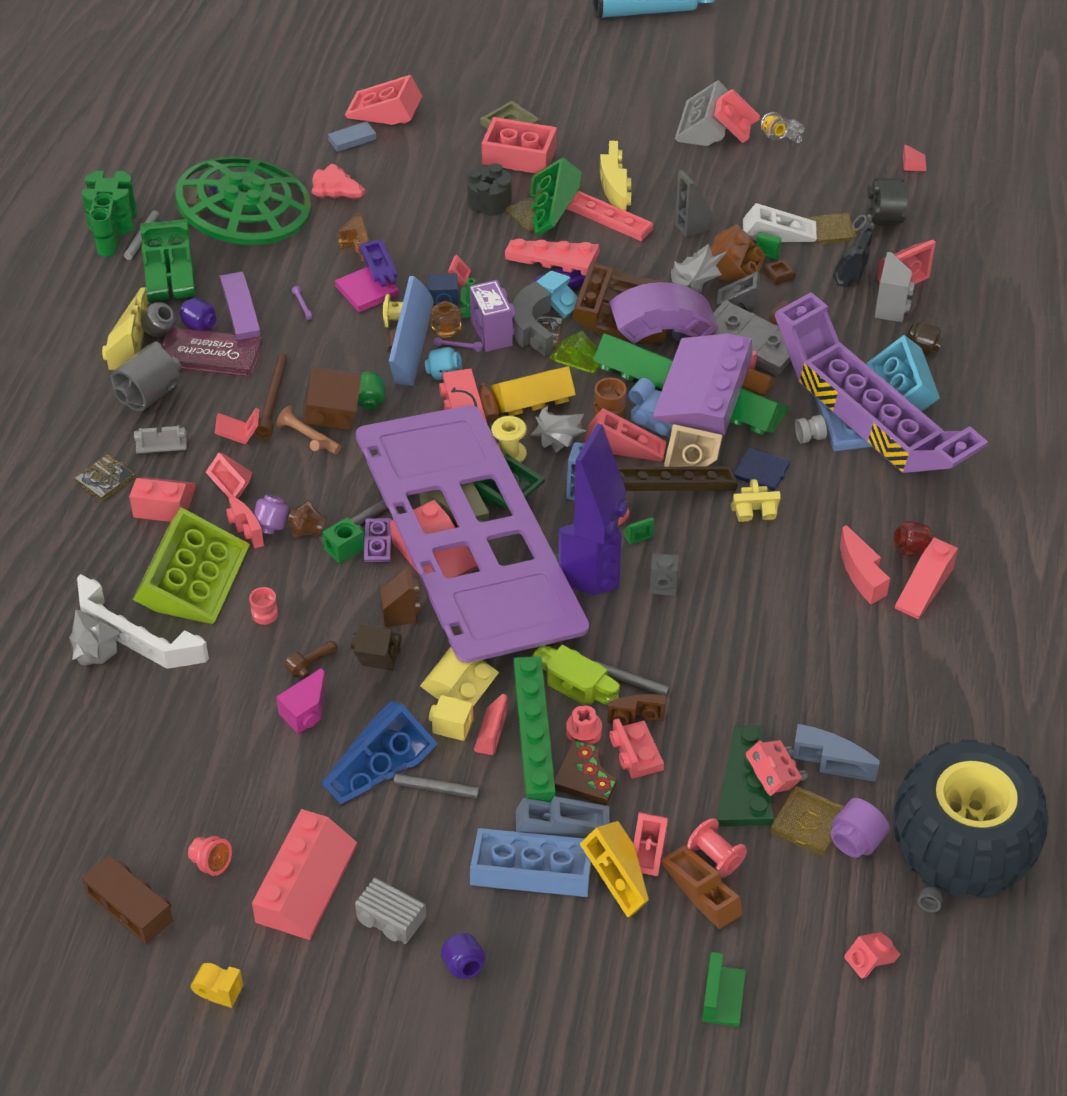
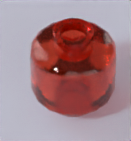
[893,521,935,557]

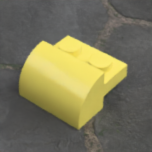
[420,647,499,706]

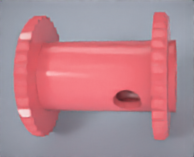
[687,819,747,878]

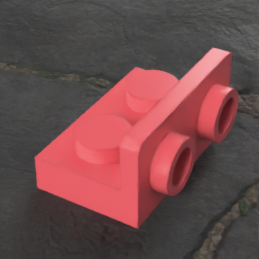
[714,89,760,143]
[609,719,664,779]

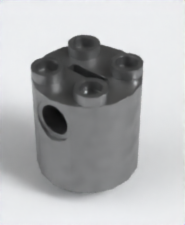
[110,342,182,412]

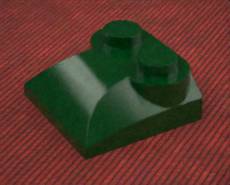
[473,453,545,509]

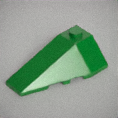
[529,157,582,236]

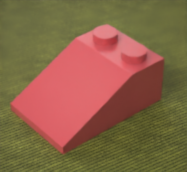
[345,75,422,125]
[390,500,478,578]

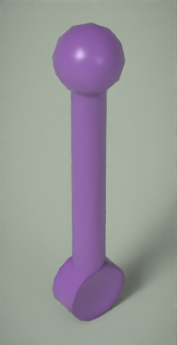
[292,286,312,320]
[433,337,483,352]

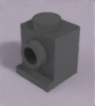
[649,553,679,596]

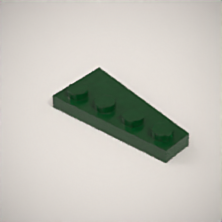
[716,726,774,827]

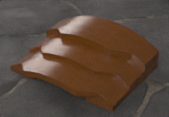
[573,263,676,344]

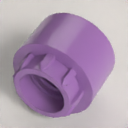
[831,798,890,858]

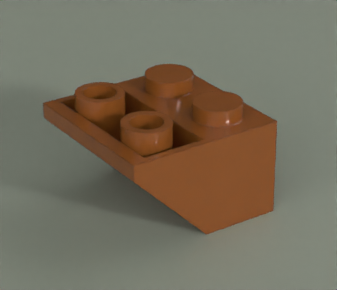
[710,224,766,282]

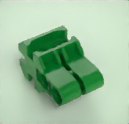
[82,171,137,257]
[140,219,195,302]

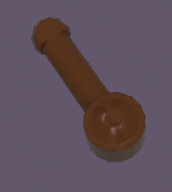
[285,640,338,678]

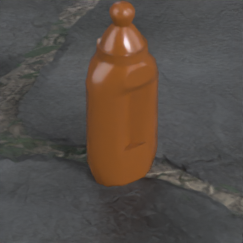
[479,382,500,421]

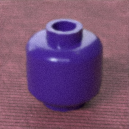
[180,298,216,332]
[441,933,486,979]

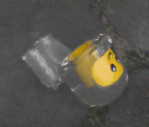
[761,112,805,143]

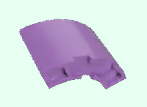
[610,282,719,344]

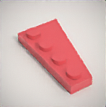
[505,239,600,276]

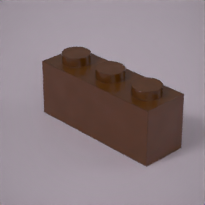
[82,855,173,944]

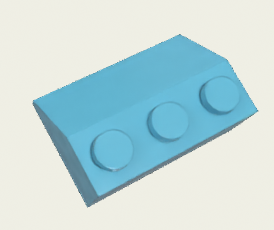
[867,335,940,412]

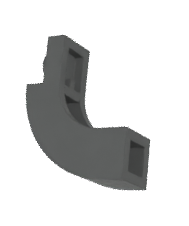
[512,281,554,356]

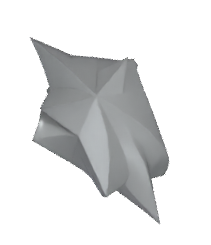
[671,244,727,293]
[530,406,586,452]
[69,610,121,666]

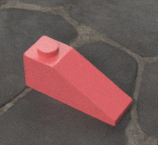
[584,408,667,462]
[895,538,958,620]

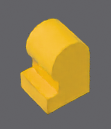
[191,963,243,1008]

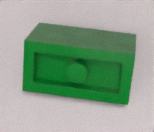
[702,952,746,1027]

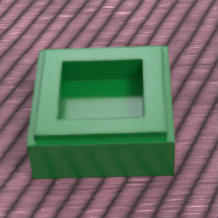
[756,232,782,260]

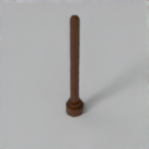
[253,353,287,440]

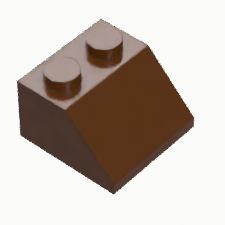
[302,366,361,430]

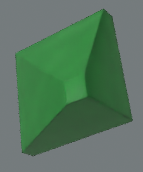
[623,517,654,545]

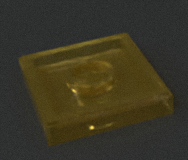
[770,785,844,857]

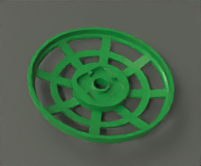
[175,157,311,245]

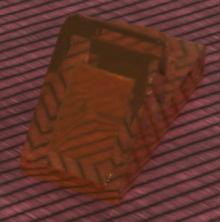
[338,213,369,261]

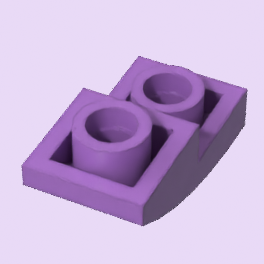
[364,518,392,562]

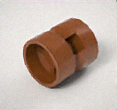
[594,377,627,419]

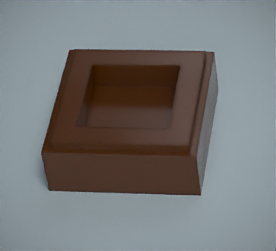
[763,259,796,285]

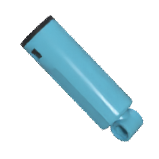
[592,0,715,18]

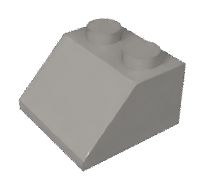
[875,252,915,323]

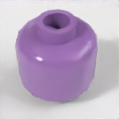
[254,495,289,534]

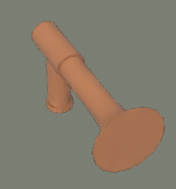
[276,405,341,455]

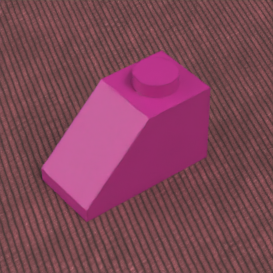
[276,669,326,734]

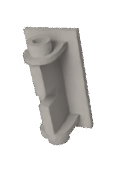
[134,425,187,454]

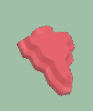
[312,163,365,199]

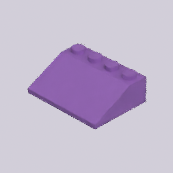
[652,333,753,435]

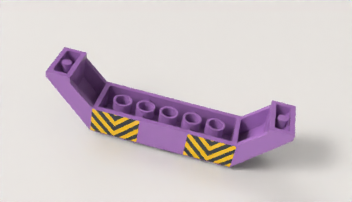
[775,292,988,473]

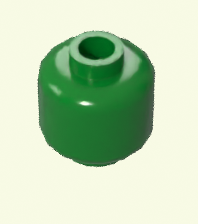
[357,371,385,410]

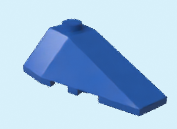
[321,701,438,804]

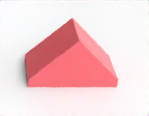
[633,812,668,876]

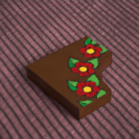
[554,740,617,806]

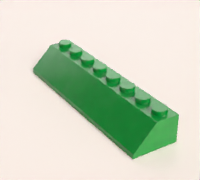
[593,333,790,435]

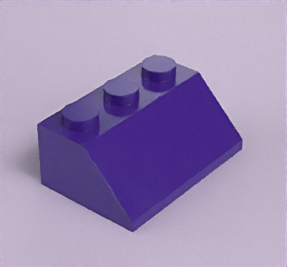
[559,524,622,595]

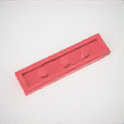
[566,191,654,241]

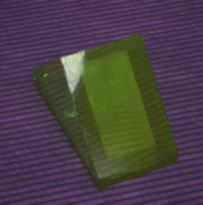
[550,331,600,374]

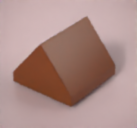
[742,368,775,397]

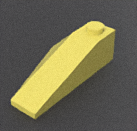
[102,287,149,370]

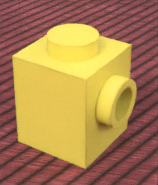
[429,695,473,741]

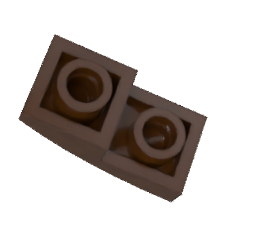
[607,694,666,726]

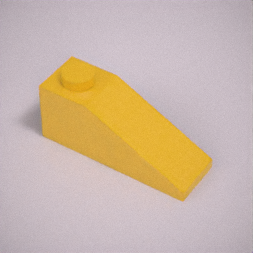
[580,821,649,917]

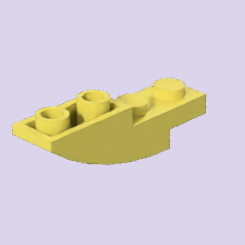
[600,141,631,211]

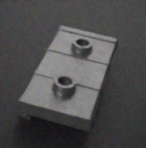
[711,300,791,376]

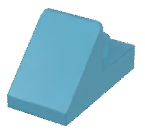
[537,271,578,319]

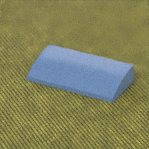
[389,276,434,386]
[470,828,592,897]

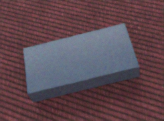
[328,121,376,152]

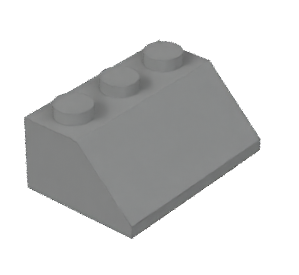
[675,80,728,146]

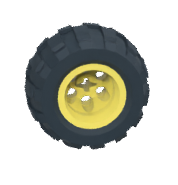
[893,739,1049,899]

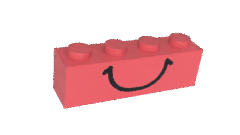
[439,369,488,425]

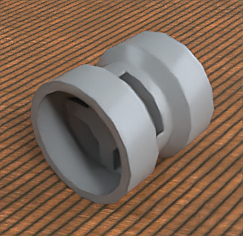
[795,415,827,444]

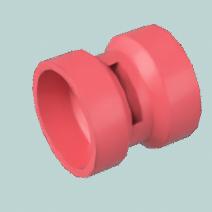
[249,587,278,625]

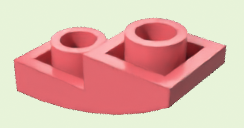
[226,496,264,548]

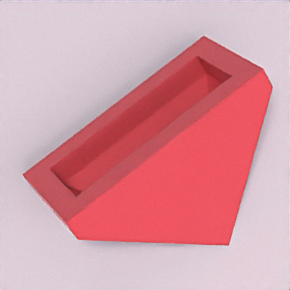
[206,452,253,499]

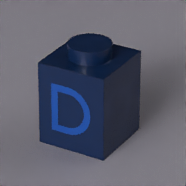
[425,274,458,308]

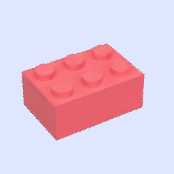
[482,117,557,174]

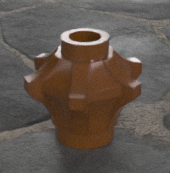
[286,500,327,538]

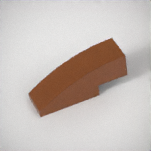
[661,845,743,929]

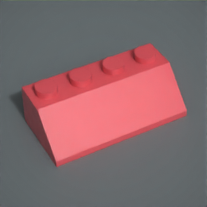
[252,809,357,940]

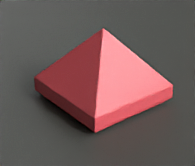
[448,255,471,287]

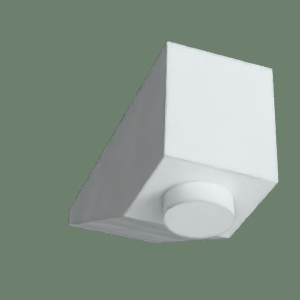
[743,203,817,242]

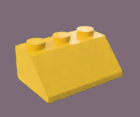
[488,366,576,416]

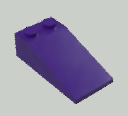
[574,423,628,545]

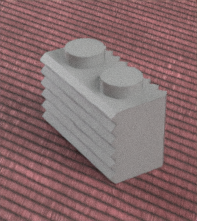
[355,877,426,944]

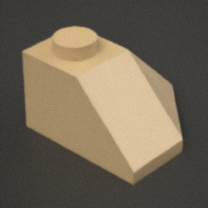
[664,424,723,467]

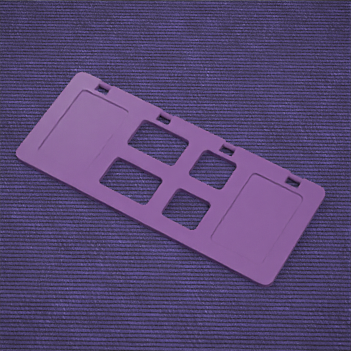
[356,405,589,663]

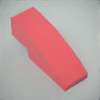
[840,525,890,605]

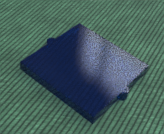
[734,447,790,491]

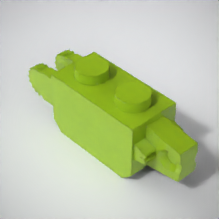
[533,645,620,706]

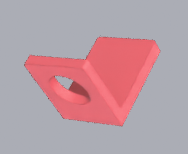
[215,408,259,445]

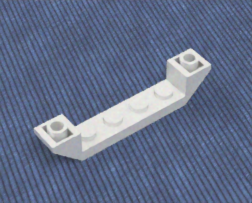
[77,574,209,669]

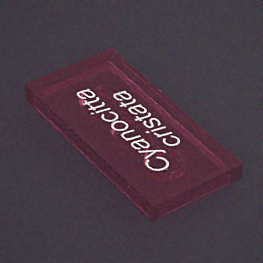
[162,327,263,376]

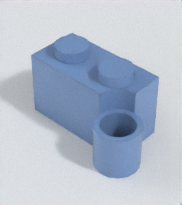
[628,378,676,438]

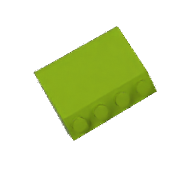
[133,507,250,624]

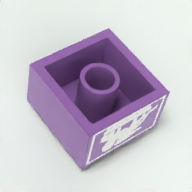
[470,280,515,352]

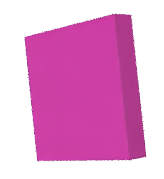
[335,267,399,312]

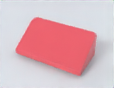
[474,694,508,755]

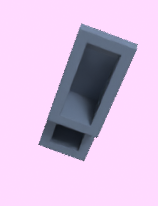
[793,724,880,782]
[516,796,610,838]

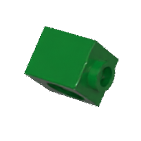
[322,517,365,564]

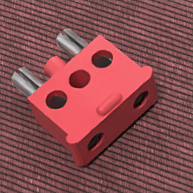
[746,740,807,796]

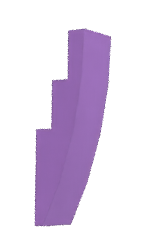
[220,271,260,340]

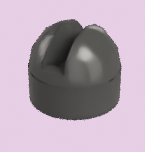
[917,886,943,912]

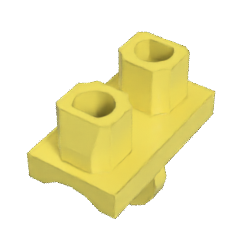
[731,479,781,522]

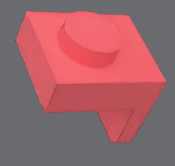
[845,932,900,978]

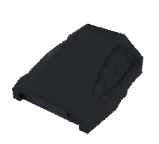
[833,225,874,287]

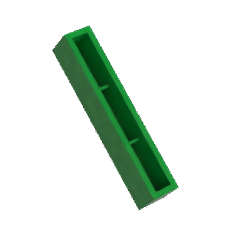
[514,656,555,803]

